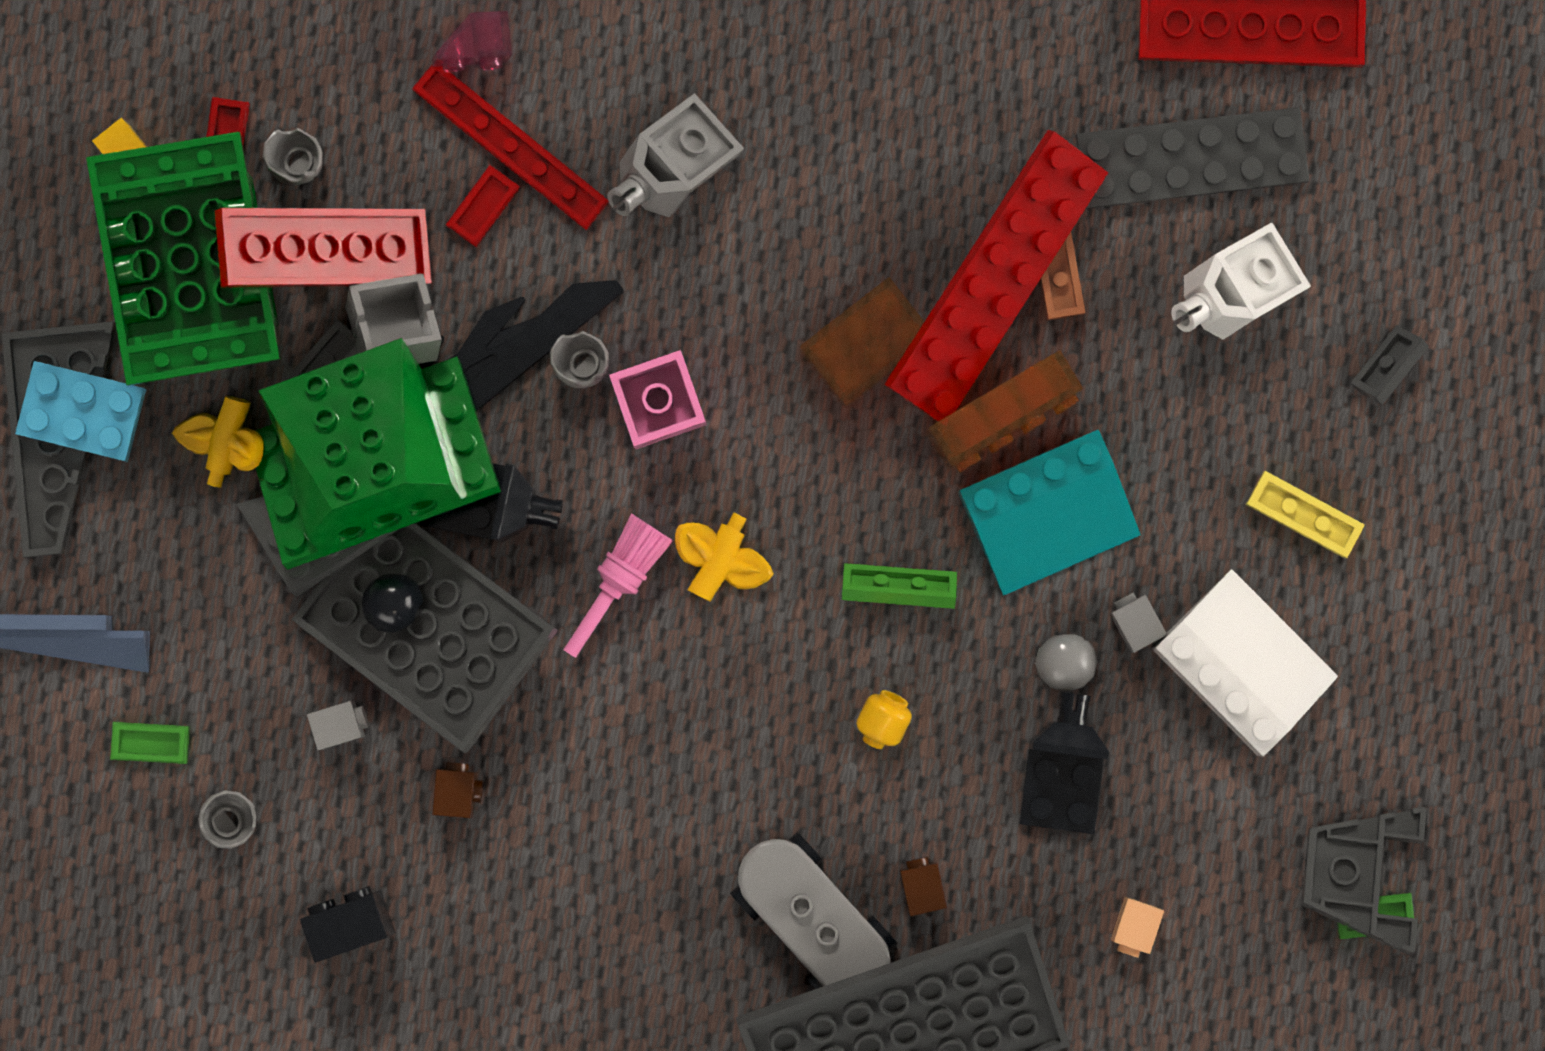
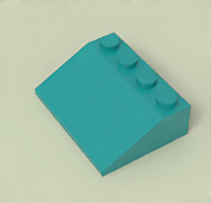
[958,429,1141,596]

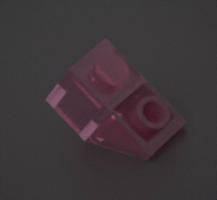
[432,11,512,72]

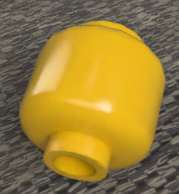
[856,690,912,749]

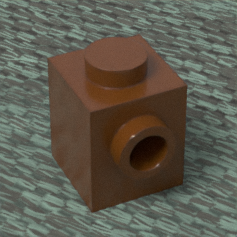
[432,762,483,818]

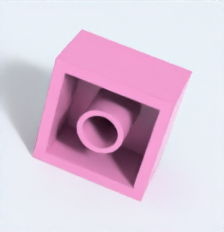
[609,350,707,449]

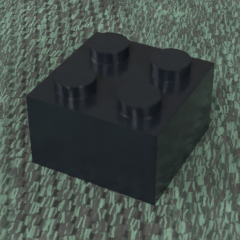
[300,886,396,963]

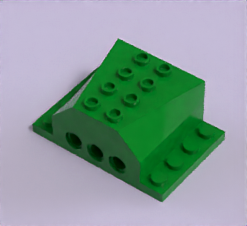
[86,132,281,386]
[255,338,501,570]

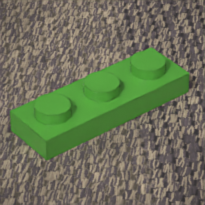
[842,563,957,609]

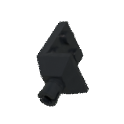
[421,463,563,542]
[1019,692,1110,834]

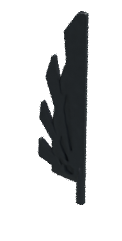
[419,280,624,412]

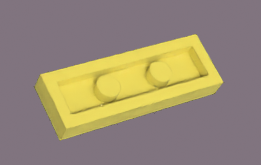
[1245,471,1365,558]

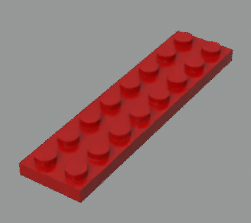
[884,130,1109,426]

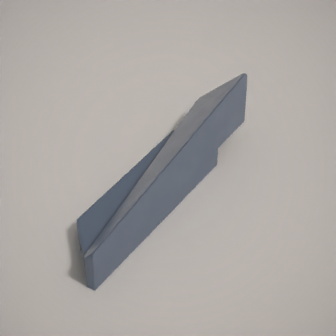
[0,614,150,672]

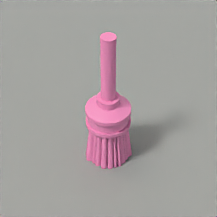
[563,513,673,658]

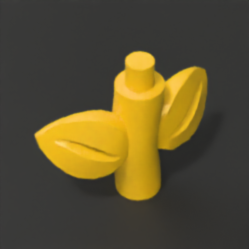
[172,395,264,488]
[675,512,774,602]

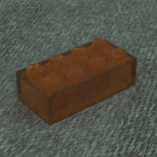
[926,350,1084,473]

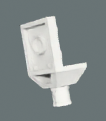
[1171,223,1311,340]

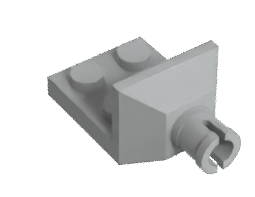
[607,93,744,217]

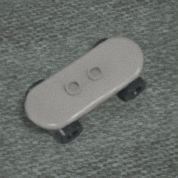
[730,832,898,989]

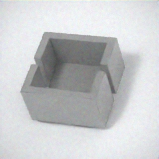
[346,274,442,364]

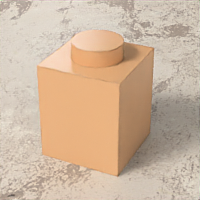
[1111,897,1164,958]

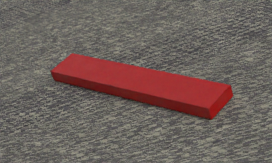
[412,60,609,231]

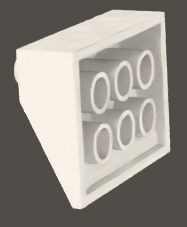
[1151,569,1338,756]

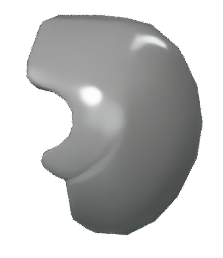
[262,128,323,186]
[550,331,609,389]
[1035,634,1098,691]
[198,790,256,849]

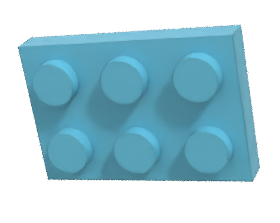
[15,361,146,462]

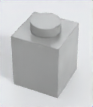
[1109,592,1167,653]
[307,701,369,751]

